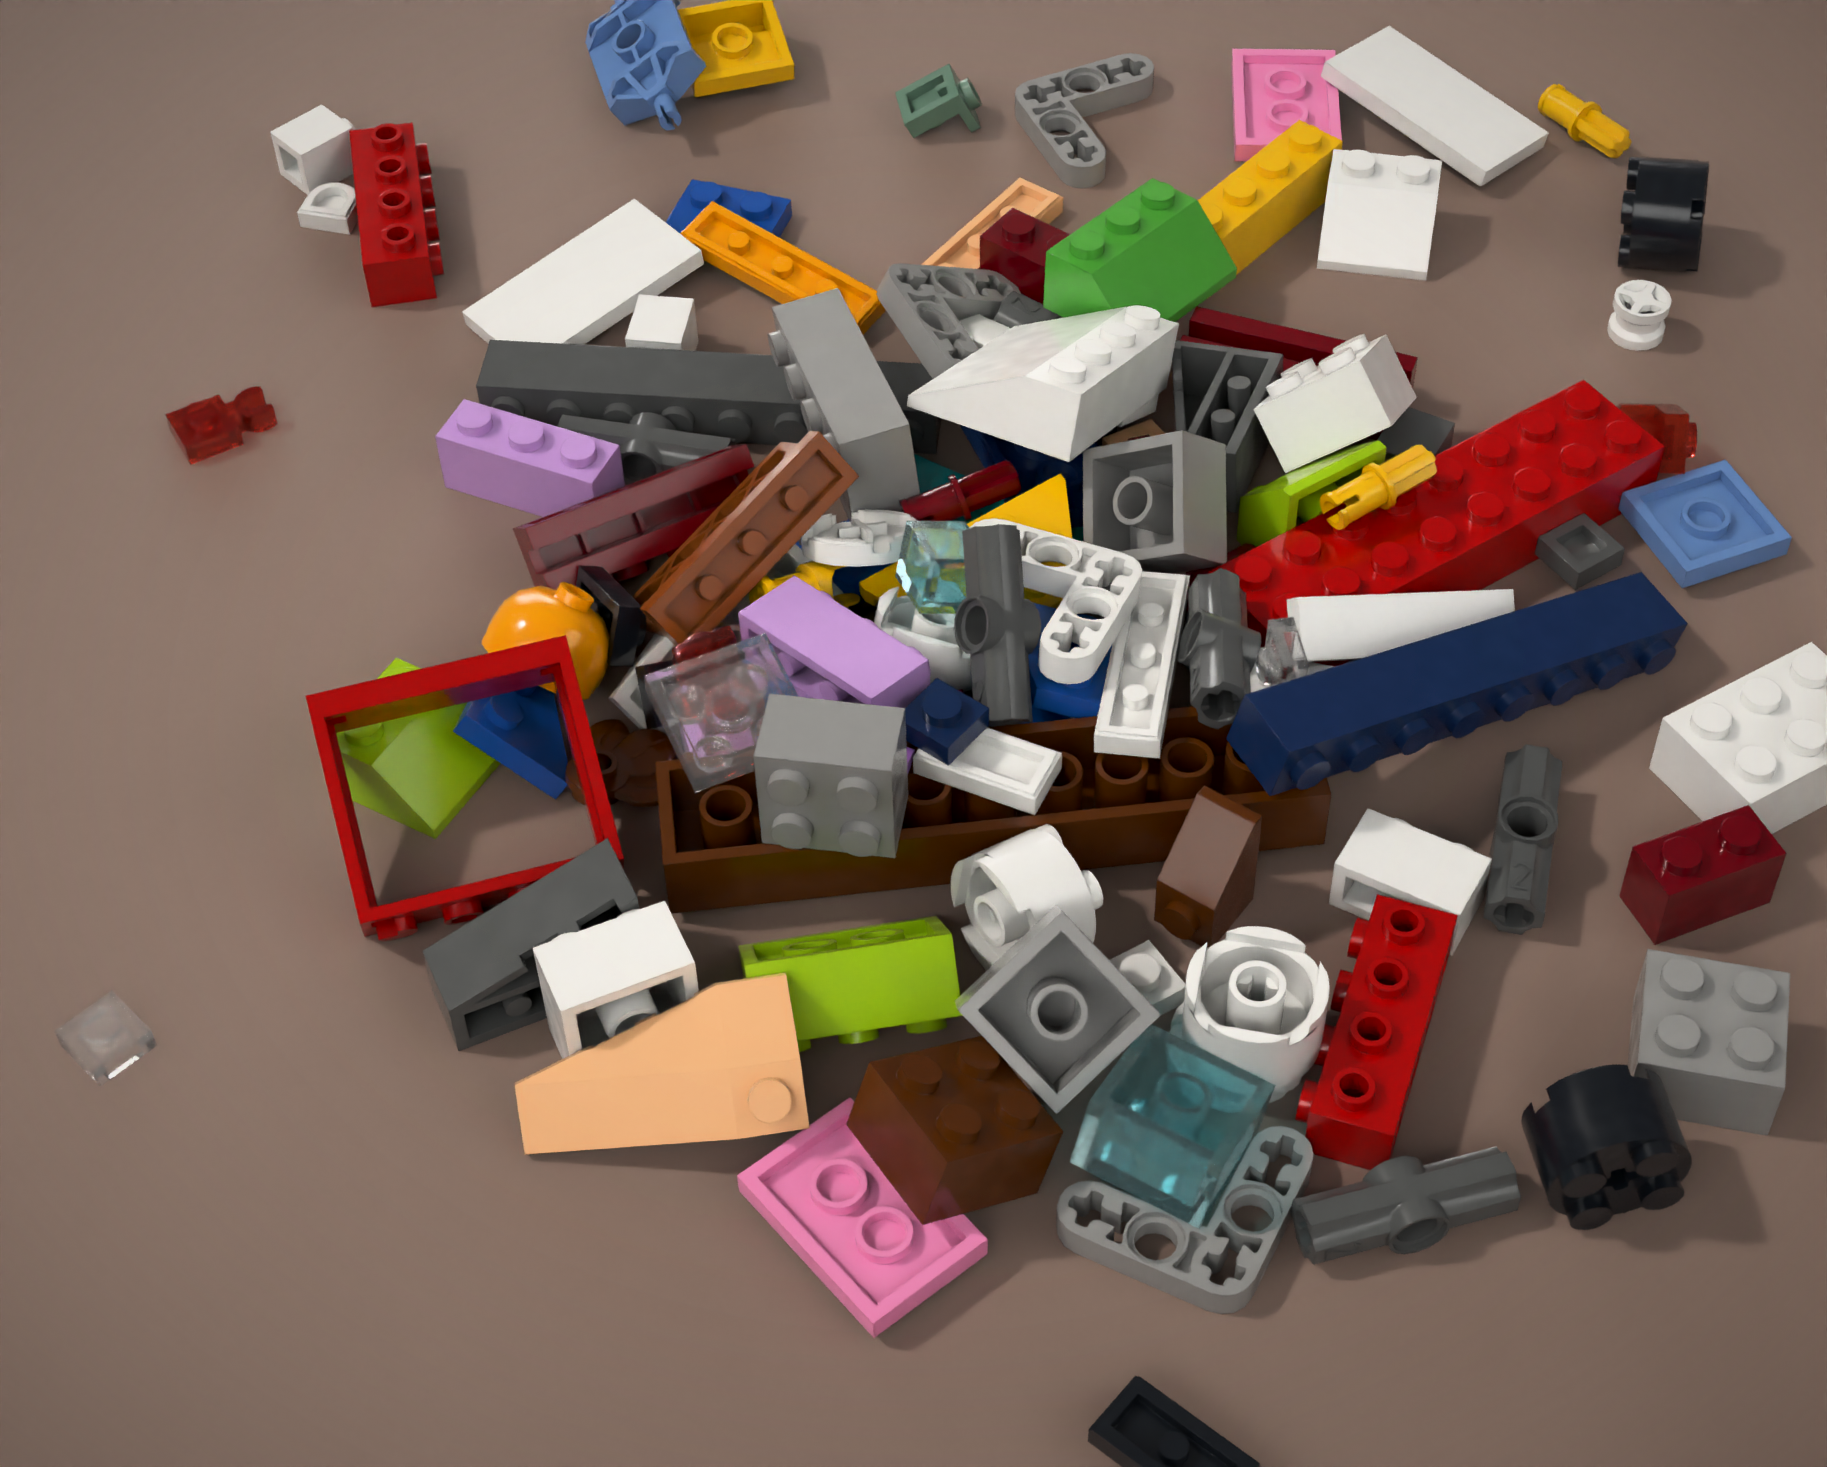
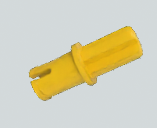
[1538,84,1632,158]
[1320,445,1437,530]

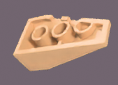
[515,973,810,1155]

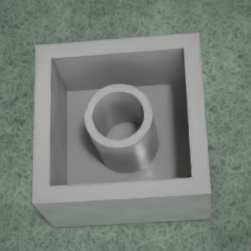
[1083,430,1227,574]
[753,694,908,858]
[955,905,1161,1114]
[1627,949,1790,1136]

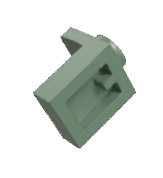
[895,64,982,138]

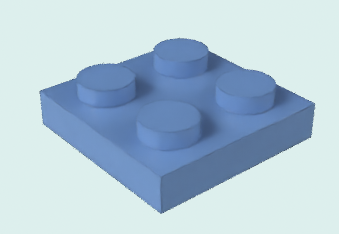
[1619,459,1792,588]

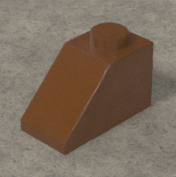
[1154,785,1262,948]

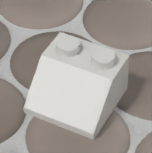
[1317,149,1442,281]

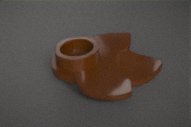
[565,719,681,807]

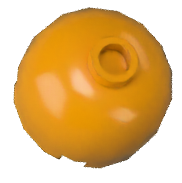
[481,582,610,700]

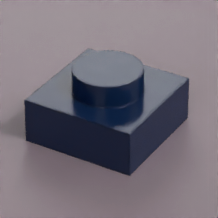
[905,678,989,766]

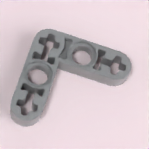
[1015,53,1154,188]
[877,263,1021,379]
[1056,1126,1314,1314]

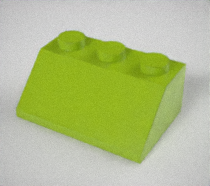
[738,916,963,1052]

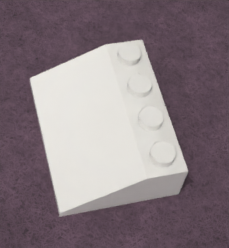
[907,305,1179,462]

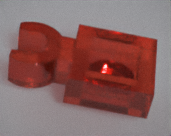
[165,386,278,465]

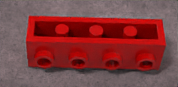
[349,122,444,307]
[1295,894,1458,1170]

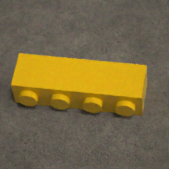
[1198,120,1343,299]

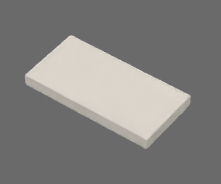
[1321,26,1549,187]
[462,198,704,345]

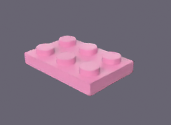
[1231,49,1342,162]
[737,1097,988,1338]

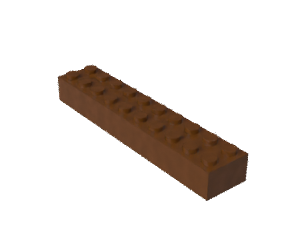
[655,706,1331,914]

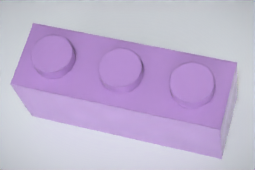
[435,399,625,517]
[738,575,930,708]

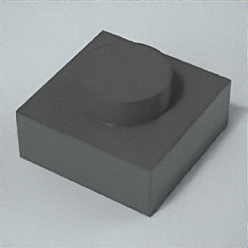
[1535,513,1625,590]

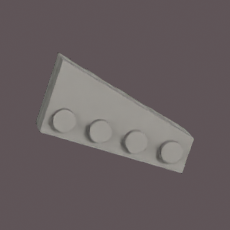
[768,288,920,522]

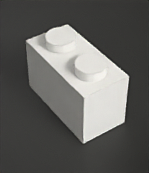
[1329,808,1492,956]

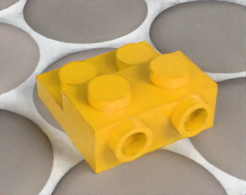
[678,0,795,97]

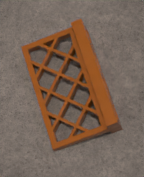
[632,431,859,655]

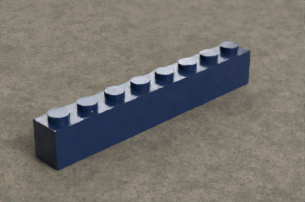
[1226,572,1688,796]

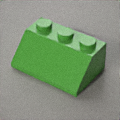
[1043,178,1237,322]

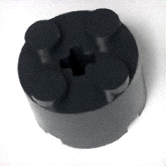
[1618,157,1709,272]
[1521,1064,1692,1230]

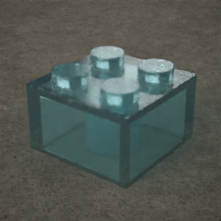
[1069,1024,1276,1229]

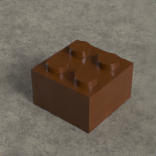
[846,1036,1063,1225]

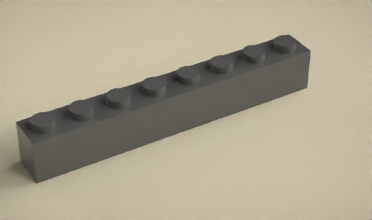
[476,340,942,454]

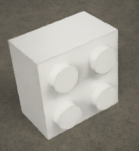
[1253,334,1417,473]
[533,901,699,1059]

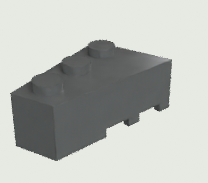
[1172,340,1283,513]
[422,838,639,1051]

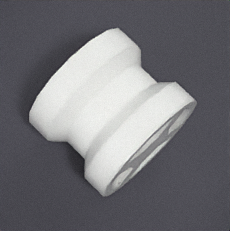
[1607,280,1672,351]

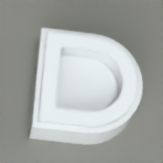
[297,182,358,235]

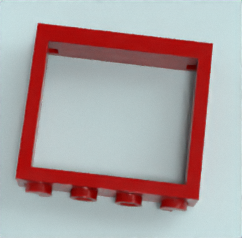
[306,635,624,941]

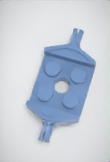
[585,0,706,130]

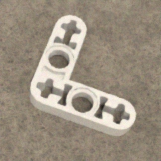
[969,518,1142,684]

